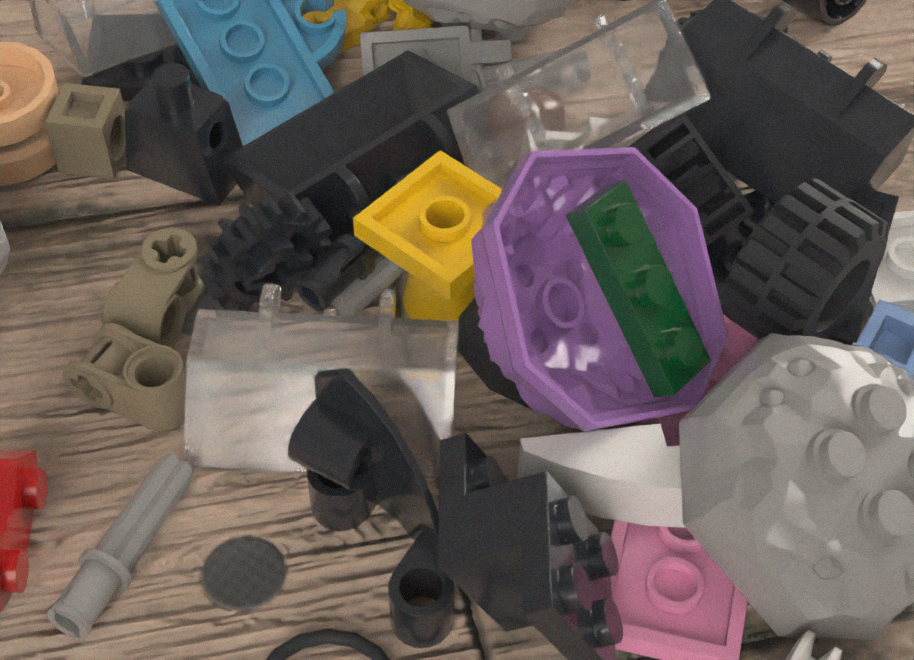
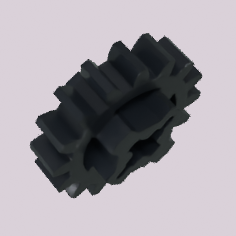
[197,192,332,314]

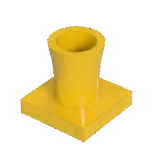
[353,150,502,331]

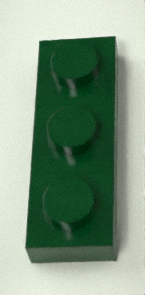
[566,180,711,398]

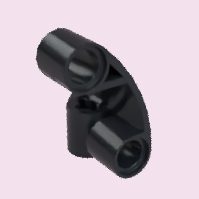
[288,368,454,648]

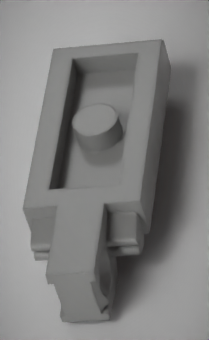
[360,26,512,76]

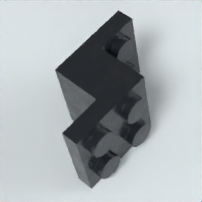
[438,432,623,660]

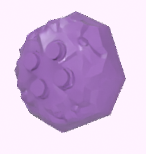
[471,147,728,431]

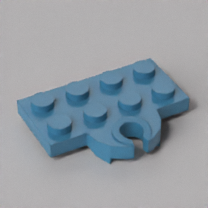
[153,0,347,146]

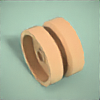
[0,42,59,186]

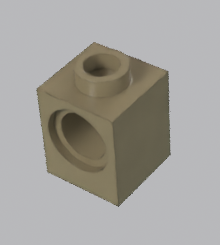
[45,83,126,179]

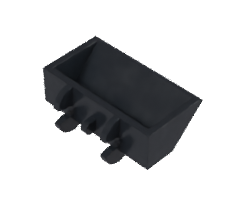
[635,0,914,206]
[221,50,491,248]

